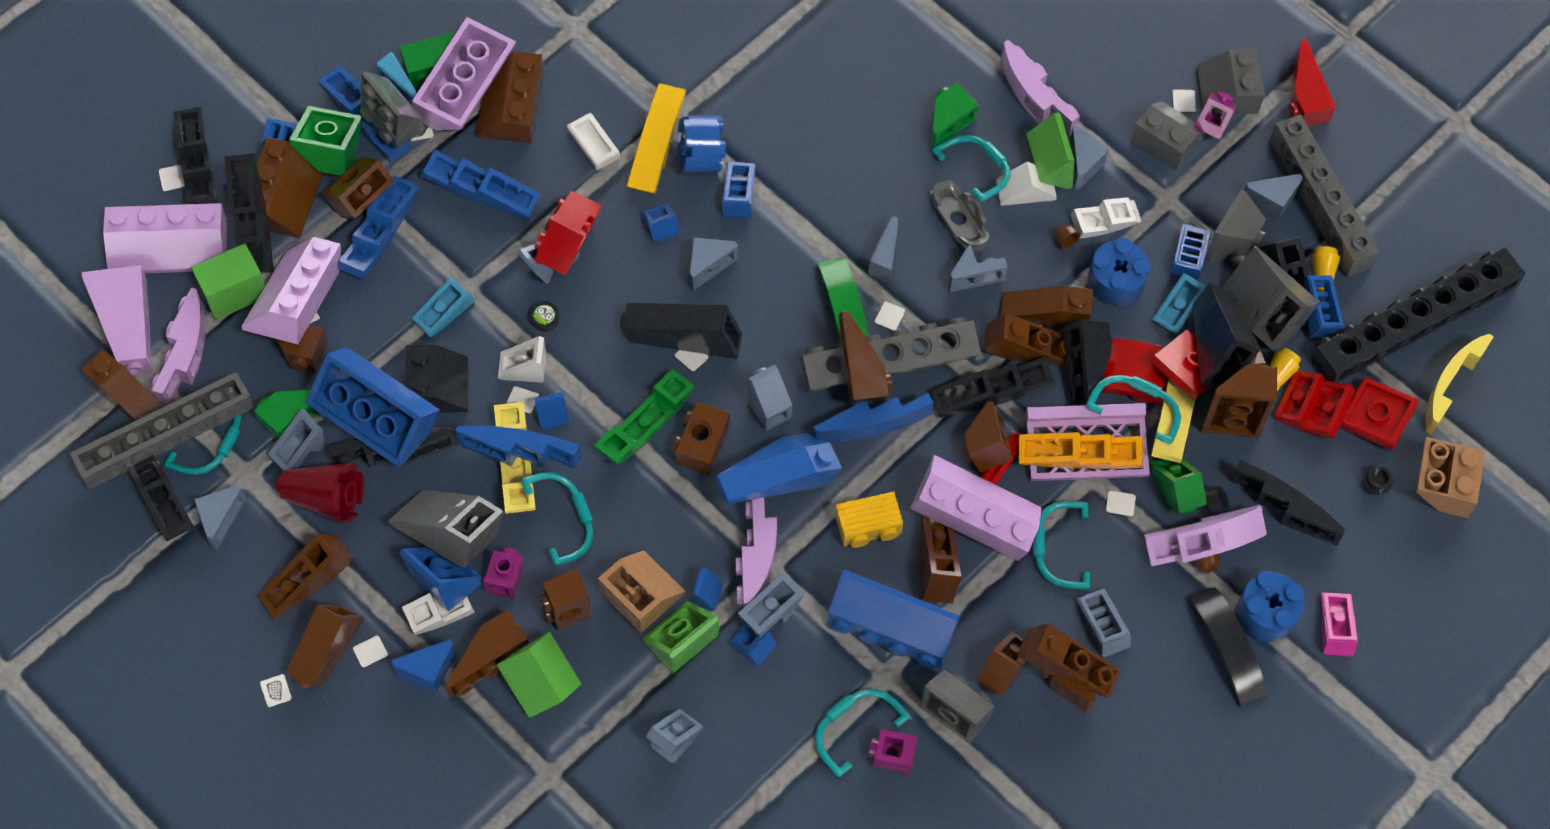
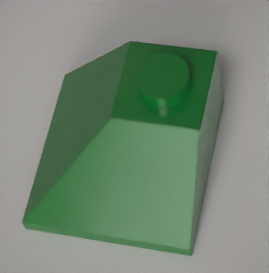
[289,106,363,176]

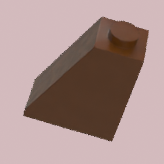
[286,604,365,689]

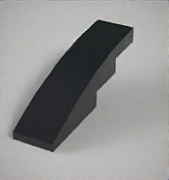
[174,106,217,204]
[225,153,274,274]
[931,356,1056,418]
[329,427,458,468]
[128,455,194,542]
[1231,460,1346,546]

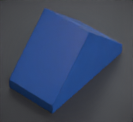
[391,639,456,693]

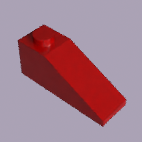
[1288,39,1336,127]

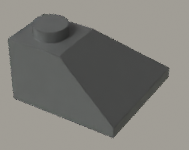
[1205,190,1266,262]

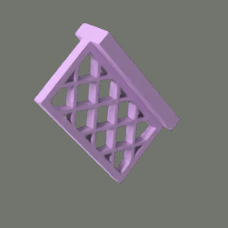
[1024,403,1150,481]

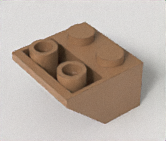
[1416,437,1485,518]
[598,550,686,633]

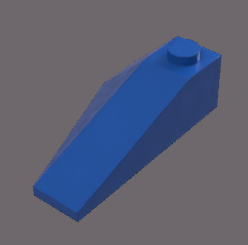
[715,433,842,504]

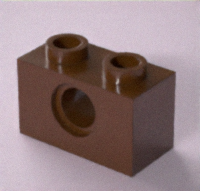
[322,156,394,219]
[672,401,730,476]
[540,568,592,631]

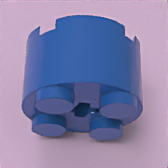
[678,115,726,173]
[1088,238,1151,306]
[1235,571,1305,643]

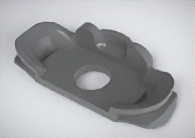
[929,180,989,253]

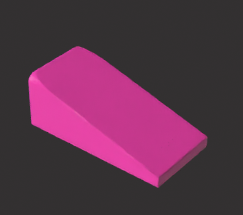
[1320,592,1358,656]

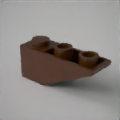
[984,313,1067,367]
[446,609,529,698]
[1017,623,1120,698]

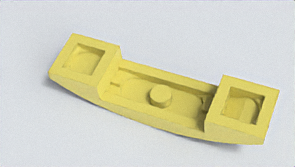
[1425,334,1494,435]
[494,402,536,514]

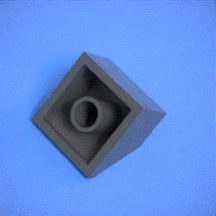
[1196,48,1265,115]
[1131,101,1207,171]
[920,670,995,744]

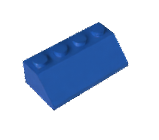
[306,347,440,467]
[827,570,960,669]

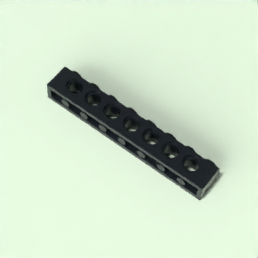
[1311,247,1526,383]

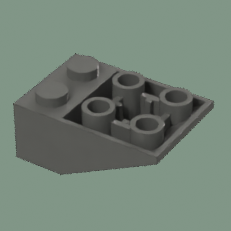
[360,71,424,150]
[1222,246,1321,350]
[388,489,504,569]

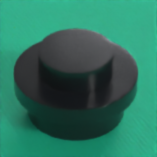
[1362,466,1393,495]

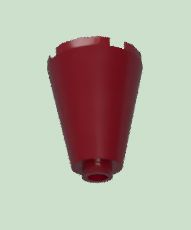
[275,463,364,523]

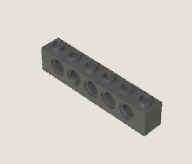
[1269,115,1380,278]
[800,317,981,393]
[70,371,254,490]

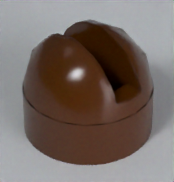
[1055,224,1080,249]
[1195,553,1220,574]

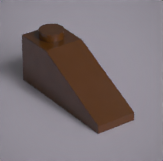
[1001,286,1093,328]
[838,311,892,403]
[81,349,164,422]
[920,514,962,604]
[257,534,355,619]

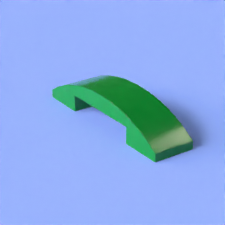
[817,257,869,342]
[594,368,695,466]

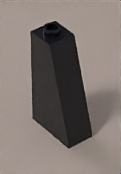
[1193,282,1260,390]
[620,303,743,359]

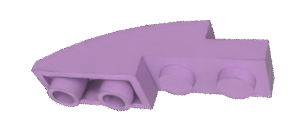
[1001,40,1080,136]
[151,288,206,406]
[736,498,777,608]
[1144,505,1267,566]

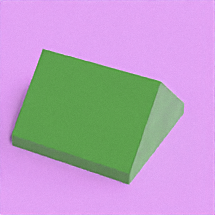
[1026,112,1074,189]
[191,243,265,320]
[641,601,719,674]
[496,631,581,718]

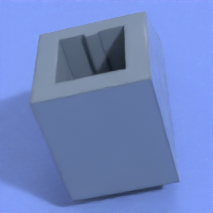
[748,365,792,431]

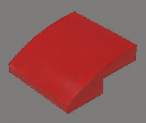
[1102,338,1169,404]
[1274,370,1355,439]

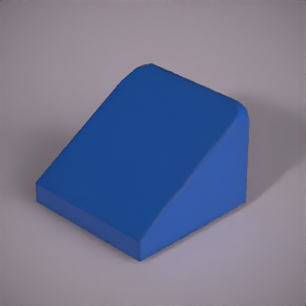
[641,203,679,242]
[534,392,569,430]
[693,567,723,611]
[729,624,776,666]

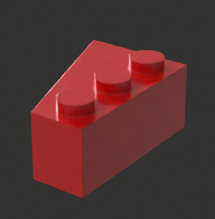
[534,191,602,276]

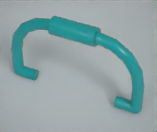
[932,135,1011,202]
[1086,375,1181,444]
[164,415,241,475]
[521,472,593,566]
[1033,501,1090,590]
[815,688,910,777]

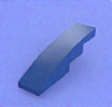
[318,66,413,163]
[421,150,541,219]
[338,176,420,280]
[813,393,934,443]
[456,426,581,469]

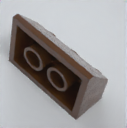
[476,51,544,143]
[257,137,324,238]
[1200,363,1277,438]

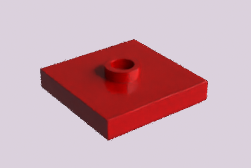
[1151,330,1209,400]
[1339,377,1419,451]

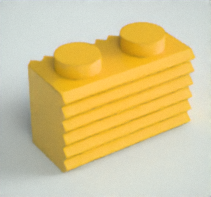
[835,491,903,548]

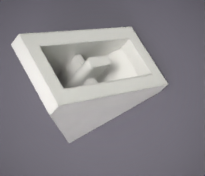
[996,161,1057,206]
[498,336,546,383]

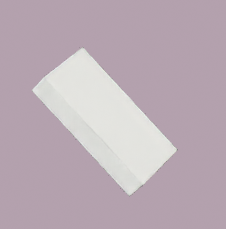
[567,112,620,171]

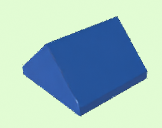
[400,547,484,612]

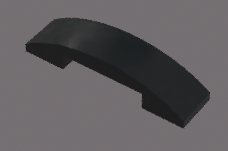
[1187,587,1268,707]

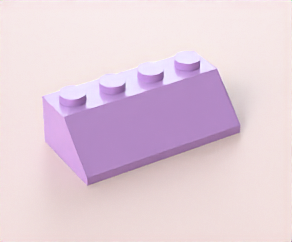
[412,17,516,130]
[103,203,228,273]
[242,237,341,344]
[910,455,1042,561]

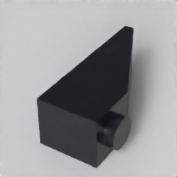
[1258,237,1309,326]
[1063,319,1112,406]

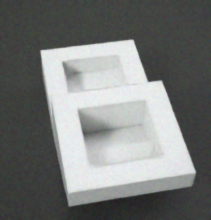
[1070,197,1137,239]
[402,593,475,635]

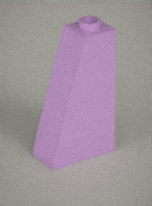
[82,265,153,375]

